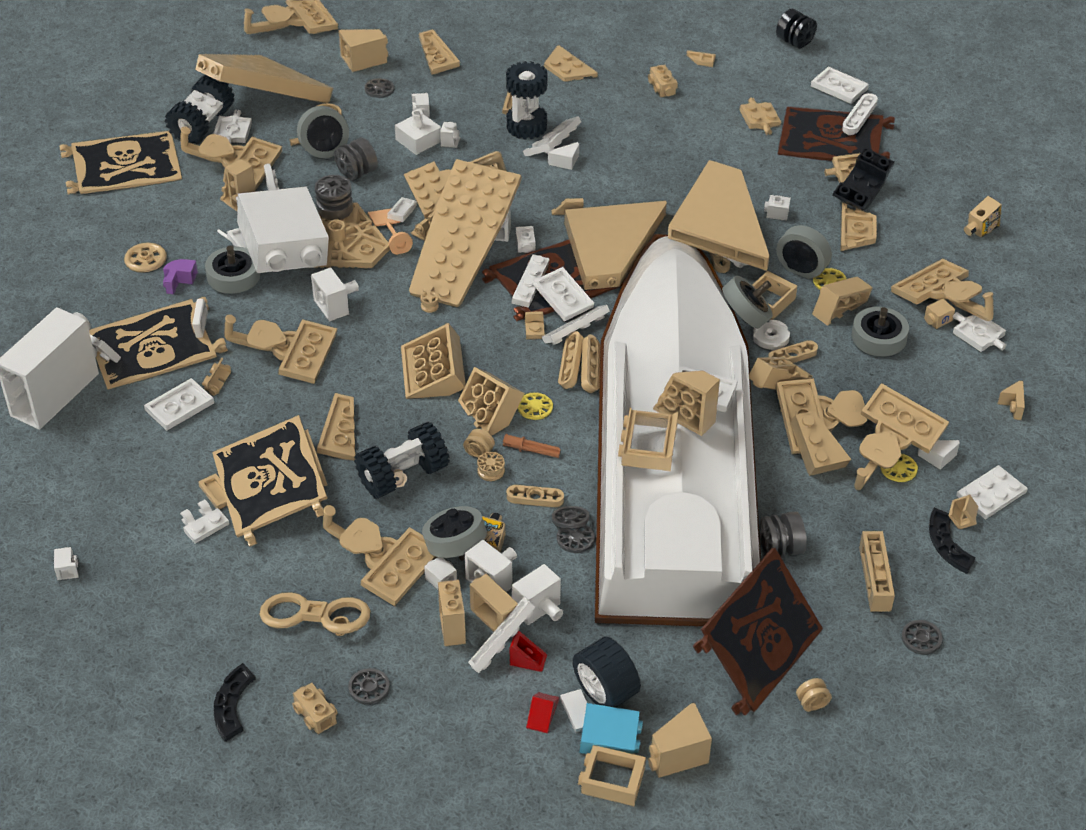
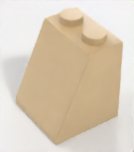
[339,29,389,72]
[648,703,712,778]

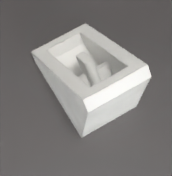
[548,142,579,170]
[917,440,960,469]

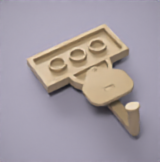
[244,0,338,34]
[181,126,282,191]
[404,151,506,218]
[891,259,994,321]
[225,315,337,384]
[775,378,867,454]
[854,383,949,490]
[323,505,437,606]

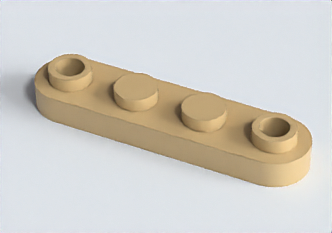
[558,331,584,389]
[581,334,600,393]

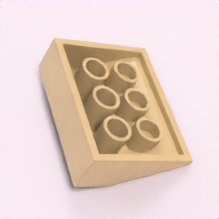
[401,323,466,399]

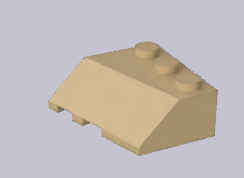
[458,367,525,436]
[653,371,720,436]

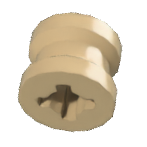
[421,291,439,312]

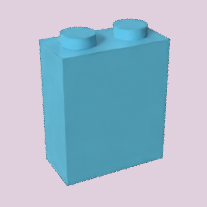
[579,703,643,754]

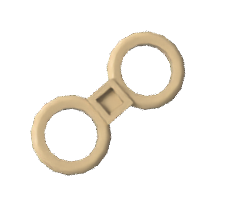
[260,592,371,634]

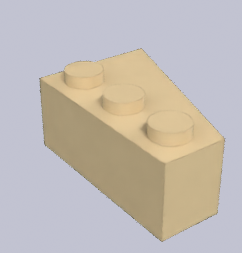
[812,277,873,326]

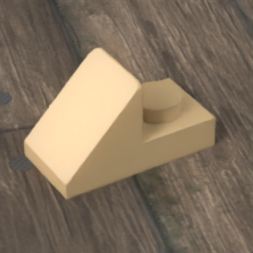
[998,381,1025,420]

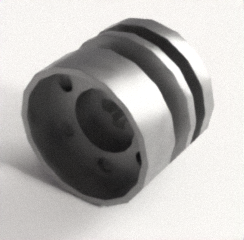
[334,137,378,181]
[315,175,353,220]
[760,511,807,557]

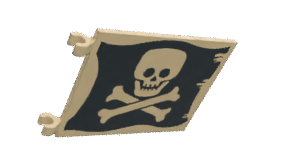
[60,131,182,194]
[89,297,228,389]
[212,415,328,547]

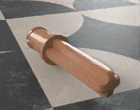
[503,434,561,458]

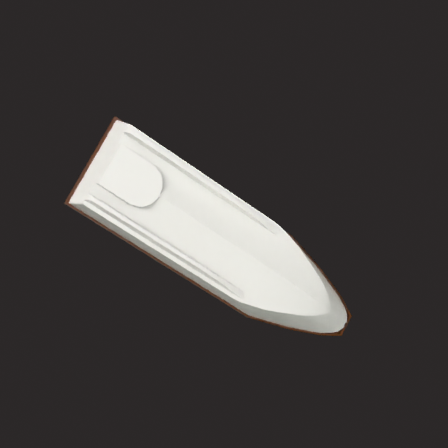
[595,234,761,626]

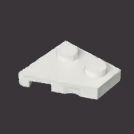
[90,335,121,363]

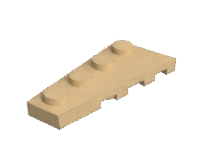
[317,393,355,460]

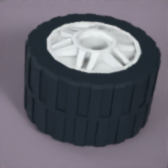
[572,636,641,708]

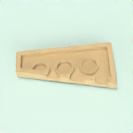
[419,29,460,75]

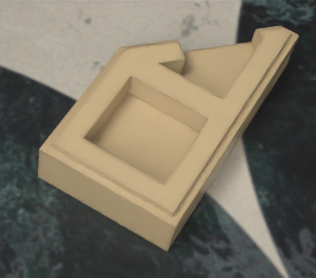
[687,51,716,67]
[551,198,584,215]

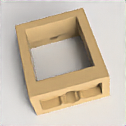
[753,271,797,320]
[470,574,518,632]
[438,580,466,646]
[578,745,646,806]

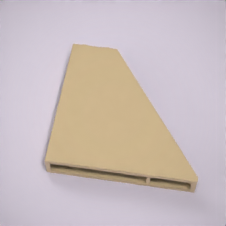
[195,54,333,103]
[668,160,769,271]
[564,201,667,290]

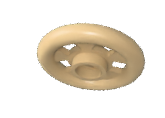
[124,243,167,272]

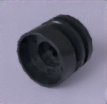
[776,9,817,49]

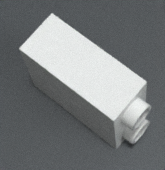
[237,187,329,273]
[0,307,99,430]

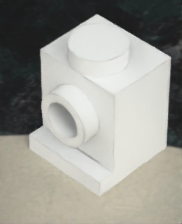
[412,93,430,117]
[440,122,460,148]
[516,226,535,253]
[54,547,79,580]

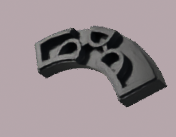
[929,507,976,574]
[214,663,256,742]

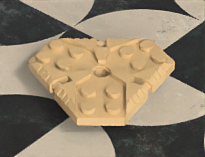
[307,203,390,268]

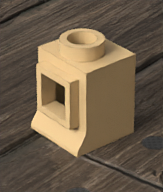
[949,494,979,529]

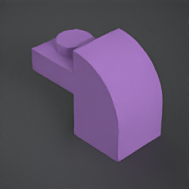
[163,259,198,295]

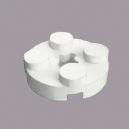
[753,320,790,351]

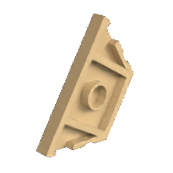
[544,45,598,82]
[840,203,877,251]

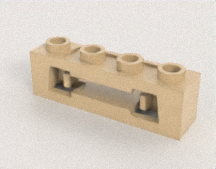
[859,531,895,612]

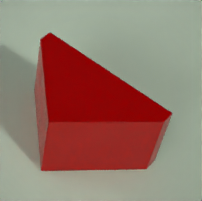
[510,631,547,672]
[526,692,560,734]

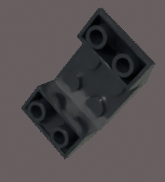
[832,147,894,211]

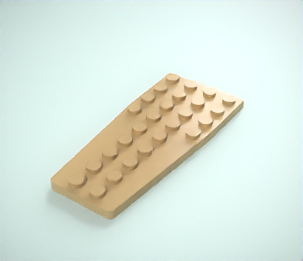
[409,159,522,307]

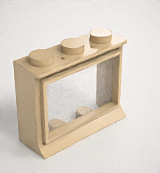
[618,407,679,471]

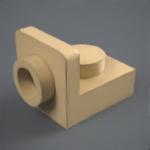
[525,311,545,339]

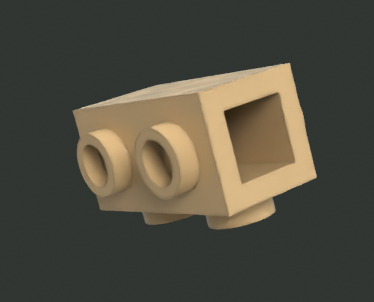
[648,65,678,97]
[292,683,337,734]

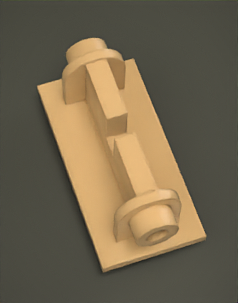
[411,210,435,241]
[202,358,231,396]

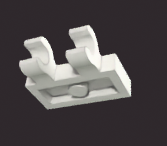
[180,499,229,544]

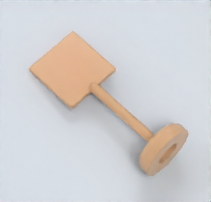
[368,208,413,255]

